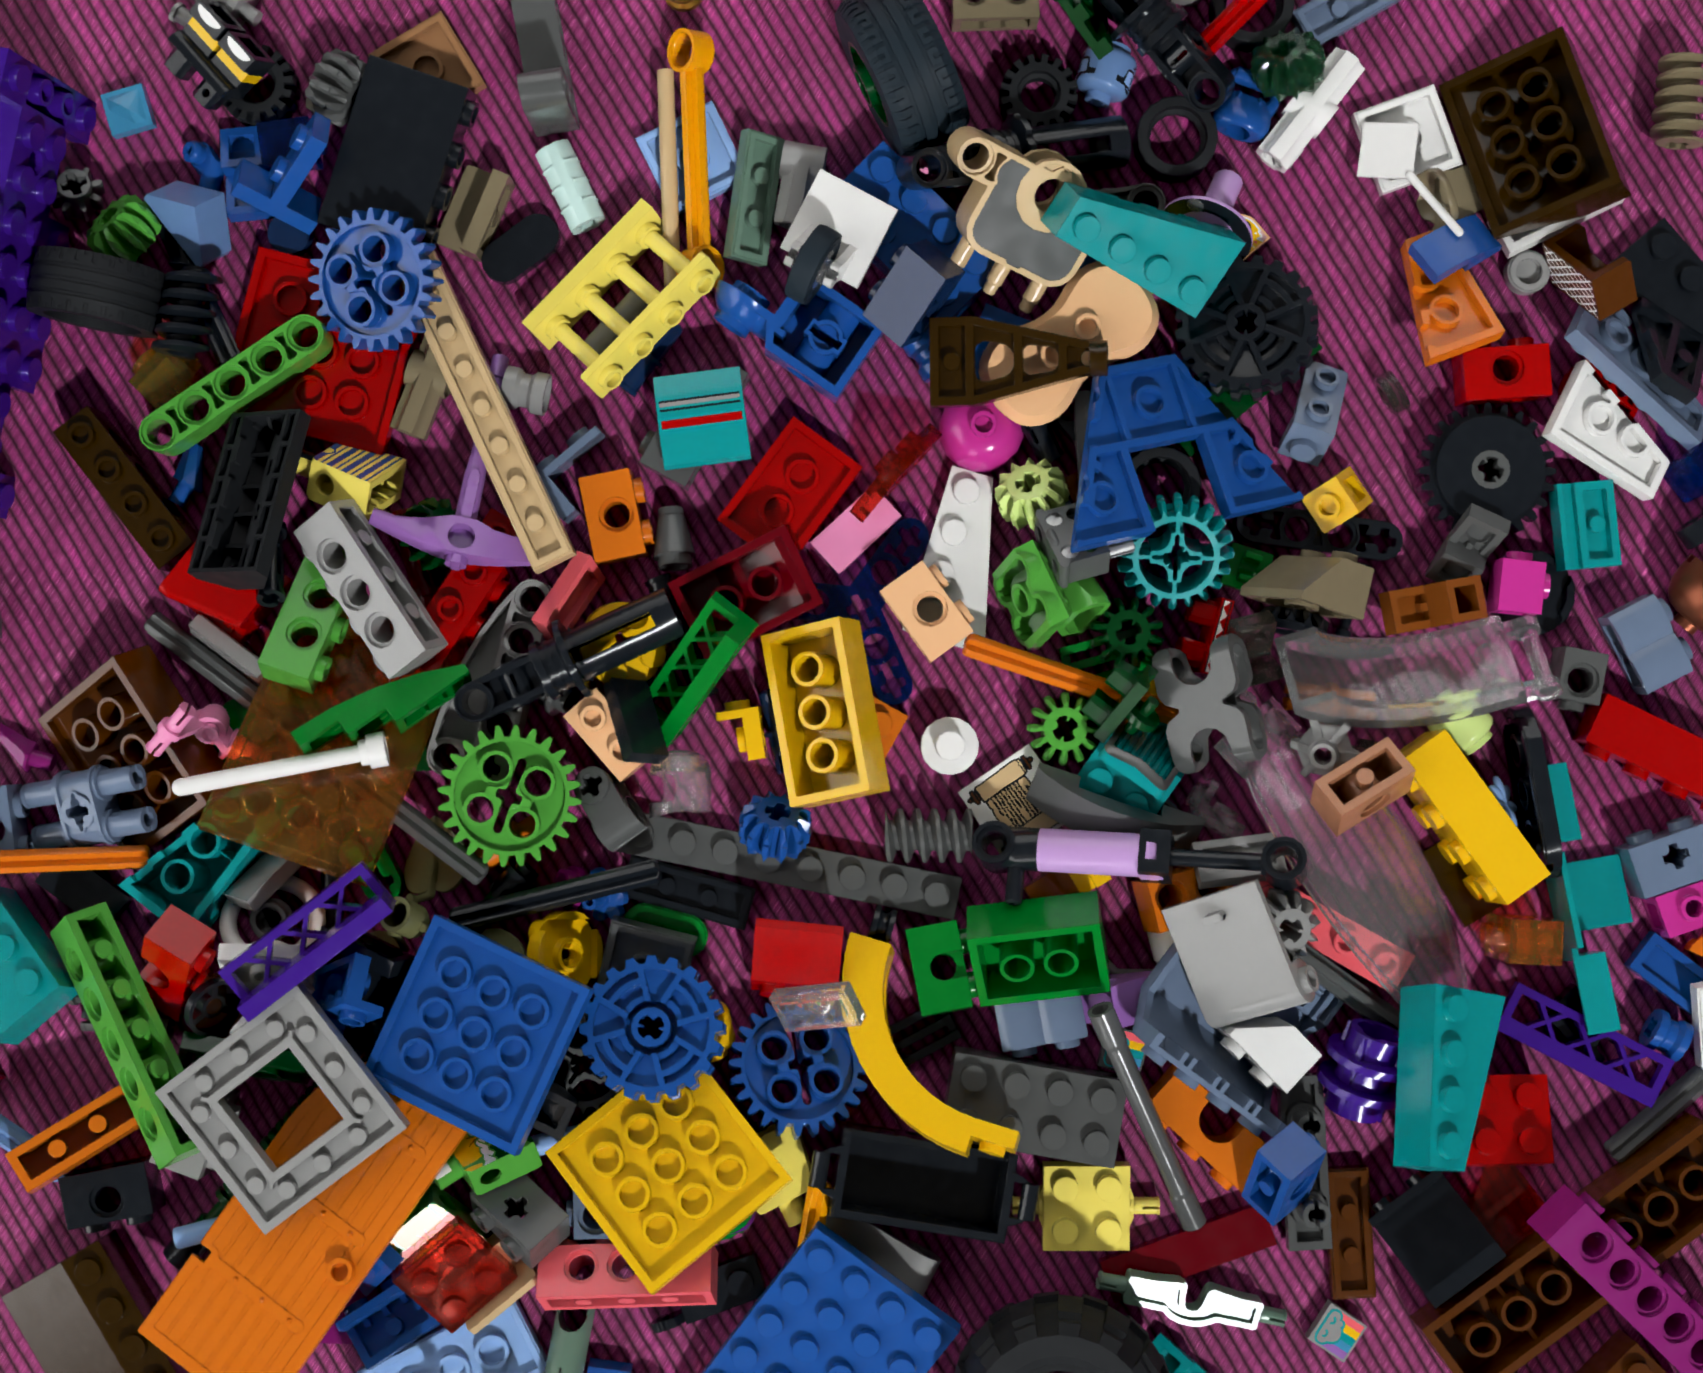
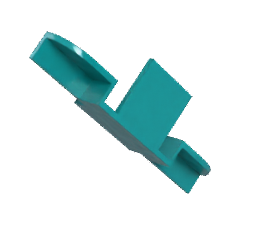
[1546,762,1633,1035]

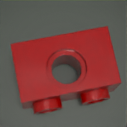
[1451,337,1553,407]

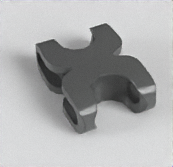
[1152,633,1267,774]

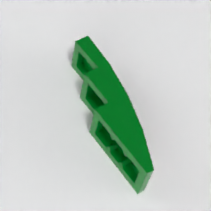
[290,664,472,755]

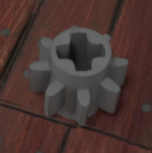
[52,166,105,222]

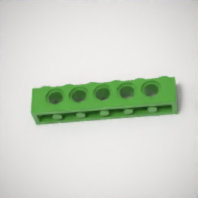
[50,901,200,1170]

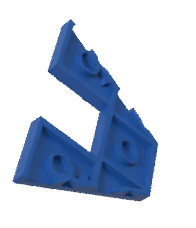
[1070,354,1304,553]

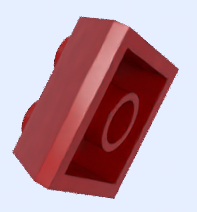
[751,918,844,1003]

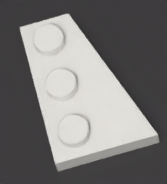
[1541,359,1670,501]

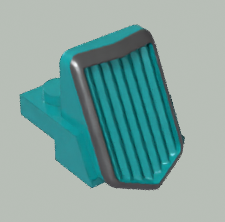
[1078,717,1184,814]

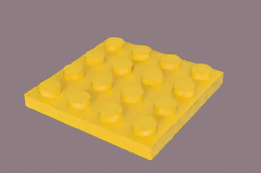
[545,1074,793,1295]

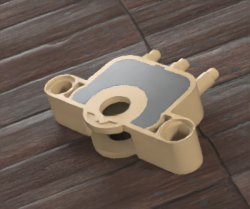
[947,126,1091,314]

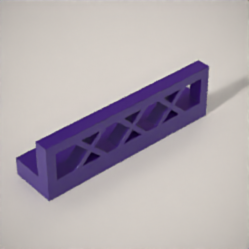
[218,860,396,1022]
[1498,981,1675,1108]

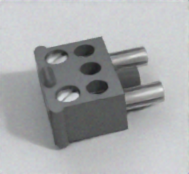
[1034,502,1135,588]

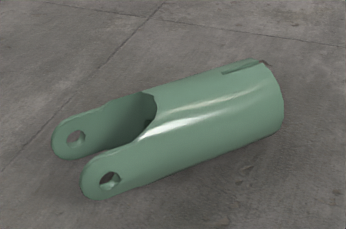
[544,1309,596,1373]

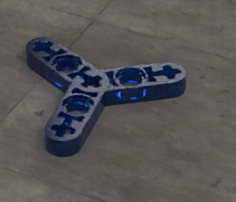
[794,518,929,705]

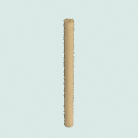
[657,68,680,287]

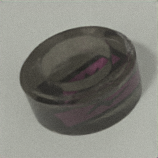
[1374,370,1410,415]

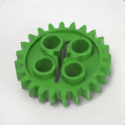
[437,724,582,867]

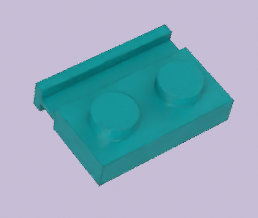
[1548,479,1622,572]

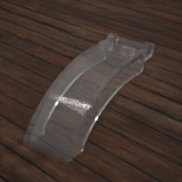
[1274,615,1563,728]

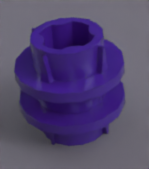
[1316,1018,1399,1124]

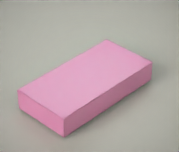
[810,485,902,575]

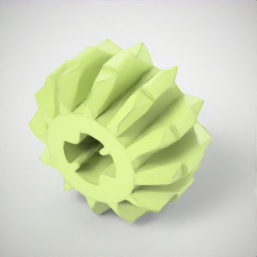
[994,457,1070,531]

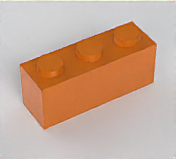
[4,1085,139,1194]

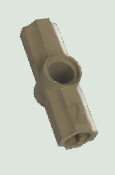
[390,317,472,441]

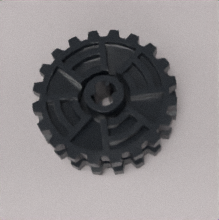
[1175,255,1319,402]

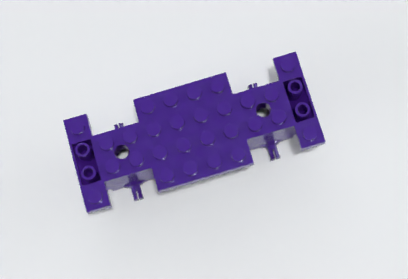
[0,47,97,519]

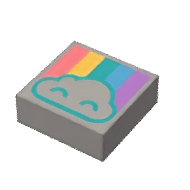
[1305,1299,1367,1363]

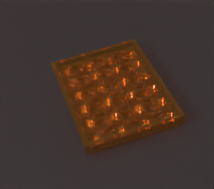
[197,598,465,887]

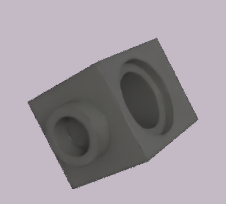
[1544,646,1609,713]

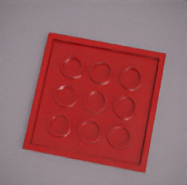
[229,246,418,455]

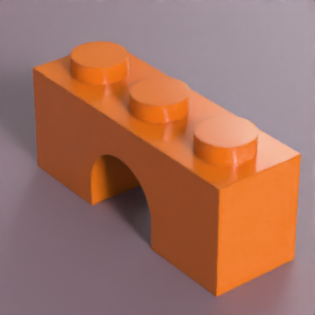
[1148,1064,1266,1193]

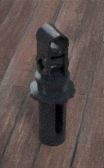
[1099,0,1235,113]
[896,113,1131,190]
[454,587,686,722]

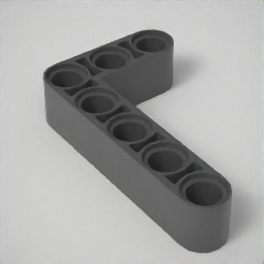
[511,0,580,137]

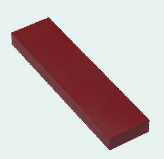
[1098,1204,1277,1303]

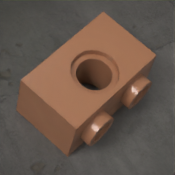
[1310,737,1416,837]

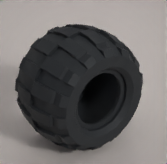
[954,1291,1169,1373]

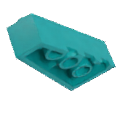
[1393,983,1506,1172]

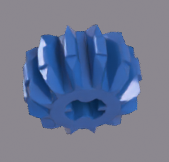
[738,791,812,864]

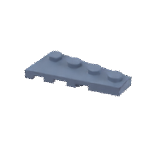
[1564,305,1703,451]

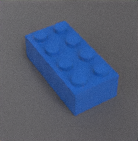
[843,141,995,317]

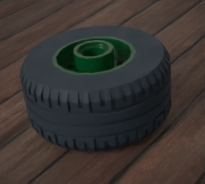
[835,0,970,156]

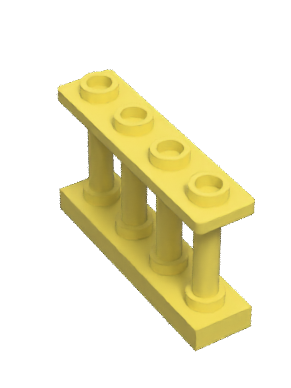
[521,198,721,398]

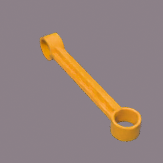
[667,28,725,288]

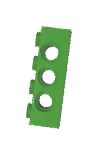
[257,525,376,694]

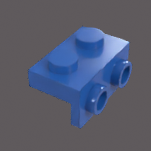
[335,1273,446,1370]

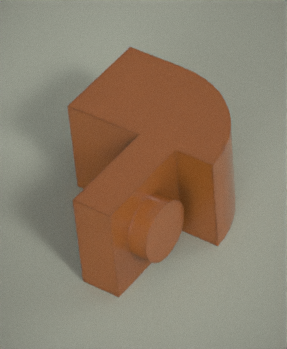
[1378,574,1488,636]

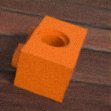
[578,468,655,566]

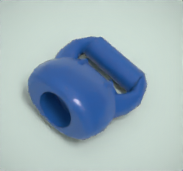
[1212,66,1282,143]

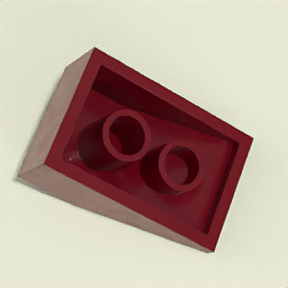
[667,524,824,659]

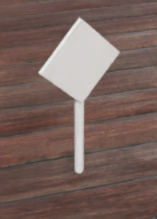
[1357,122,1464,237]

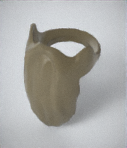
[1416,165,1483,231]

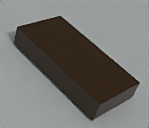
[1418,840,1502,927]

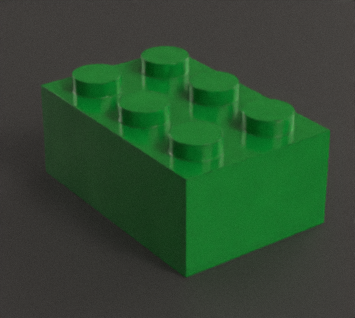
[966,891,1111,1007]

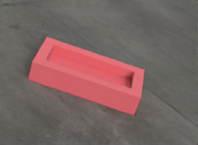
[531,550,606,640]

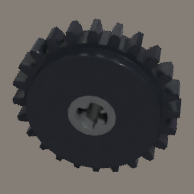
[1414,402,1556,537]

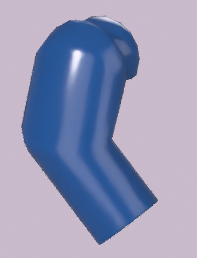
[182,140,224,191]

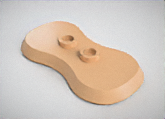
[978,261,1159,427]

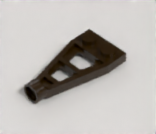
[929,316,1108,408]

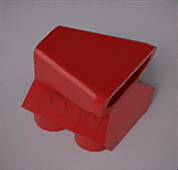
[158,541,292,644]

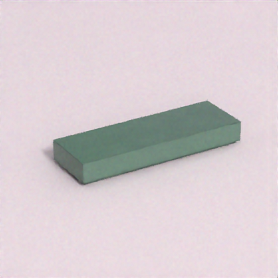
[723,128,785,267]

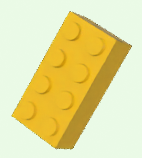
[760,616,890,807]
[1400,729,1551,905]

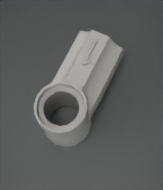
[774,140,828,230]

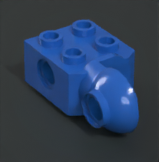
[713,279,884,404]

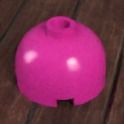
[939,402,1024,473]

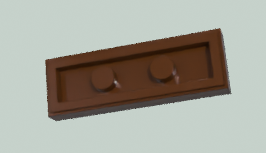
[1327,1164,1376,1300]

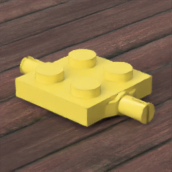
[1012,1161,1160,1251]

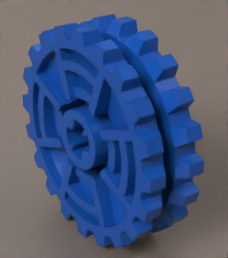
[579,955,727,1103]

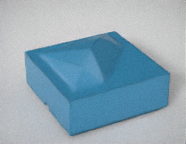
[100,83,158,139]

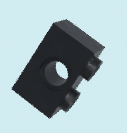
[58,1155,166,1234]

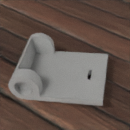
[1161,879,1319,1029]

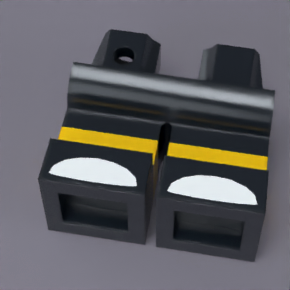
[164,0,276,110]

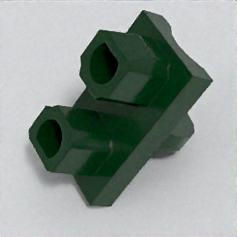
[1081,659,1160,743]

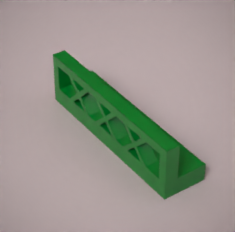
[649,591,759,749]

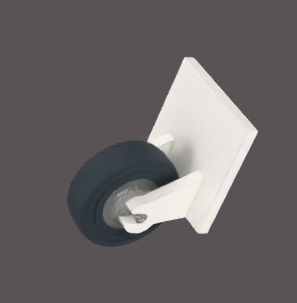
[780,168,899,305]

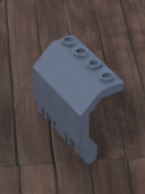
[1132,914,1344,1137]

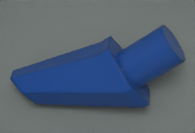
[168,443,203,508]

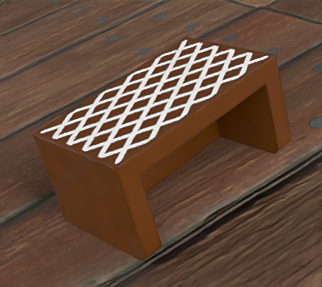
[1542,223,1638,321]

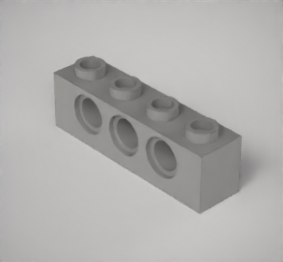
[293,499,449,679]

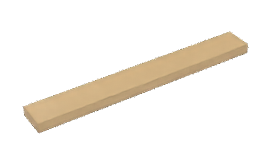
[401,251,577,574]

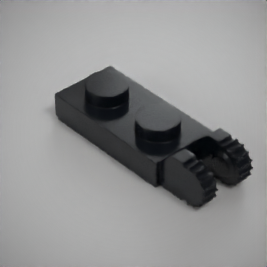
[645,1251,767,1334]

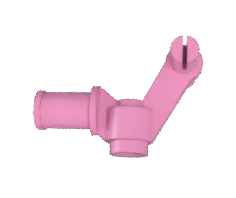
[145,702,273,767]

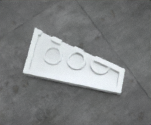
[902,465,993,649]

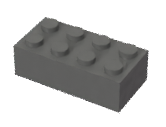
[944,1045,1126,1169]

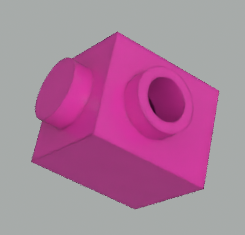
[1487,551,1551,617]
[1642,880,1703,939]

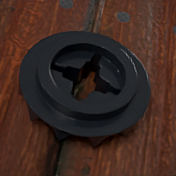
[1258,605,1329,640]

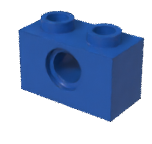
[1241,1121,1327,1227]

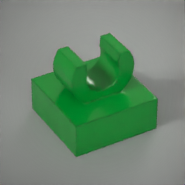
[1220,542,1274,591]

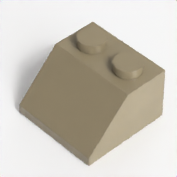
[1240,549,1374,620]

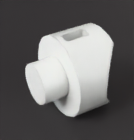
[920,717,979,775]

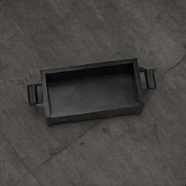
[808,1120,1040,1244]

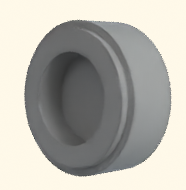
[1503,250,1550,296]

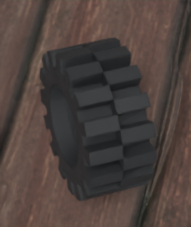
[223,44,301,129]
[998,54,1078,127]

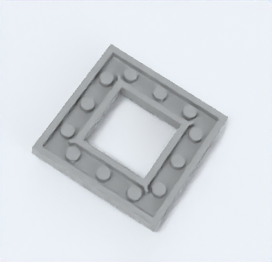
[155,982,411,1235]

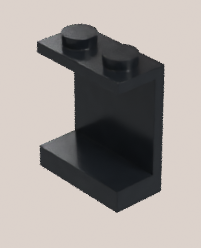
[1368,1170,1507,1309]

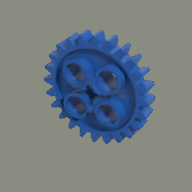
[308,207,444,352]
[727,995,868,1140]

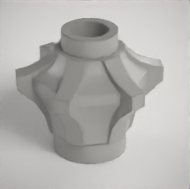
[1290,716,1361,778]

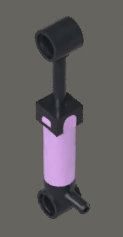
[972,820,1308,906]

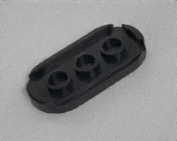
[1503,705,1562,879]

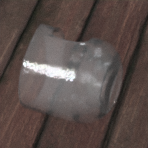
[649,750,711,818]

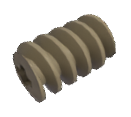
[1649,52,1703,150]

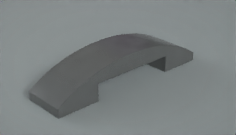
[1026,763,1205,849]

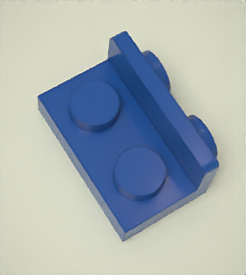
[311,952,384,1034]

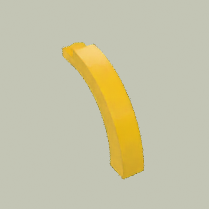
[842,932,1021,1158]

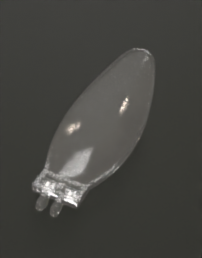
[1214,690,1468,1005]

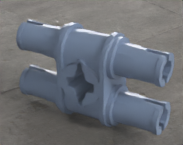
[20,764,158,849]

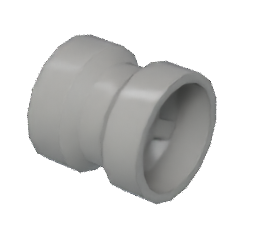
[501,365,552,416]

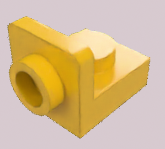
[1302,466,1373,533]
[715,699,768,761]

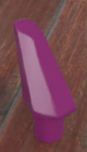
[0,723,57,773]

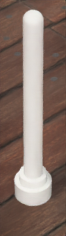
[171,731,390,796]

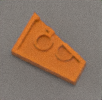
[1400,230,1505,367]

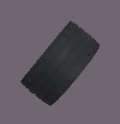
[26,245,168,338]

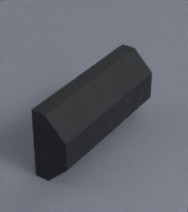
[187,409,311,590]

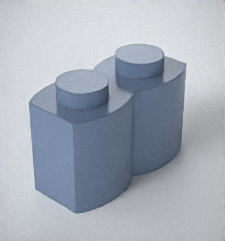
[1598,594,1693,695]
[994,996,1088,1058]

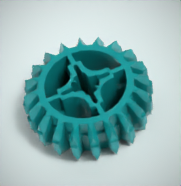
[1117,492,1235,610]

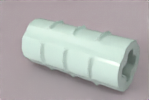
[535,139,606,235]

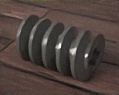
[885,808,973,863]

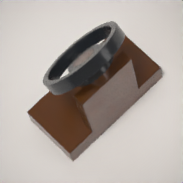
[184,972,242,1039]

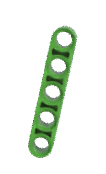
[139,314,334,456]

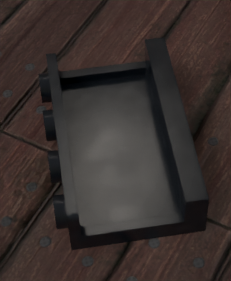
[317,55,479,246]

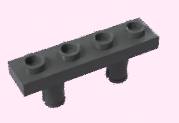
[1277,1072,1333,1251]

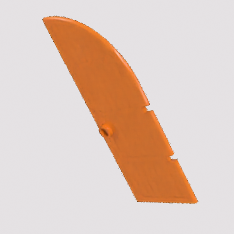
[137,1061,467,1373]

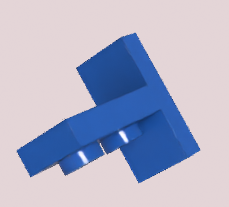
[230,112,331,235]

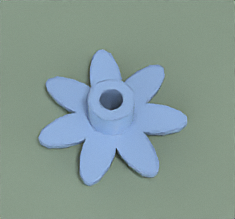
[1488,776,1518,826]

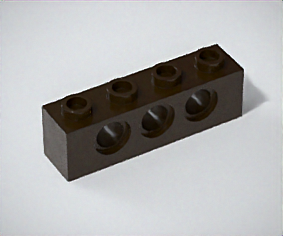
[53,406,198,572]

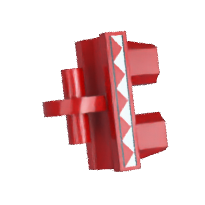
[1175,597,1250,676]

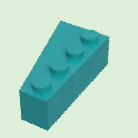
[1041,182,1246,318]
[118,778,307,928]

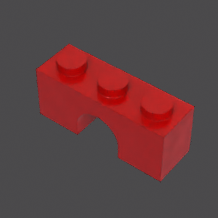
[139,904,217,1022]

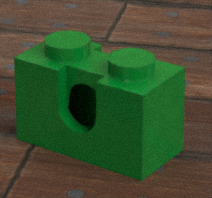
[905,920,978,1017]

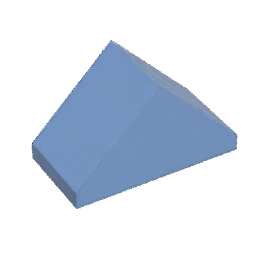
[143,180,231,267]

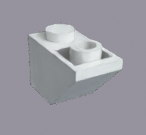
[1217,1017,1322,1094]

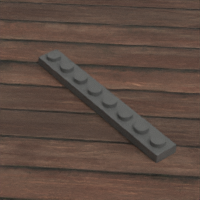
[616,812,962,920]

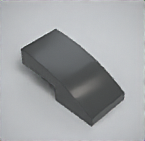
[1425,503,1511,582]

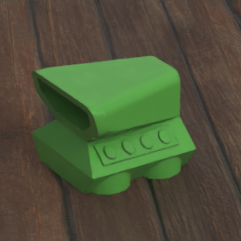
[992,539,1111,650]

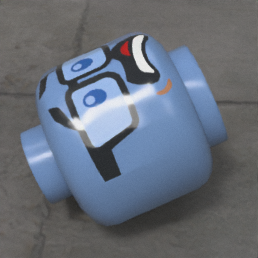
[1075,40,1137,108]

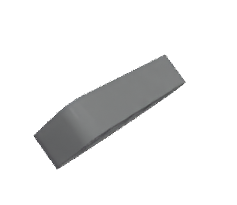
[426,579,551,780]

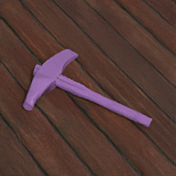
[368,354,531,571]

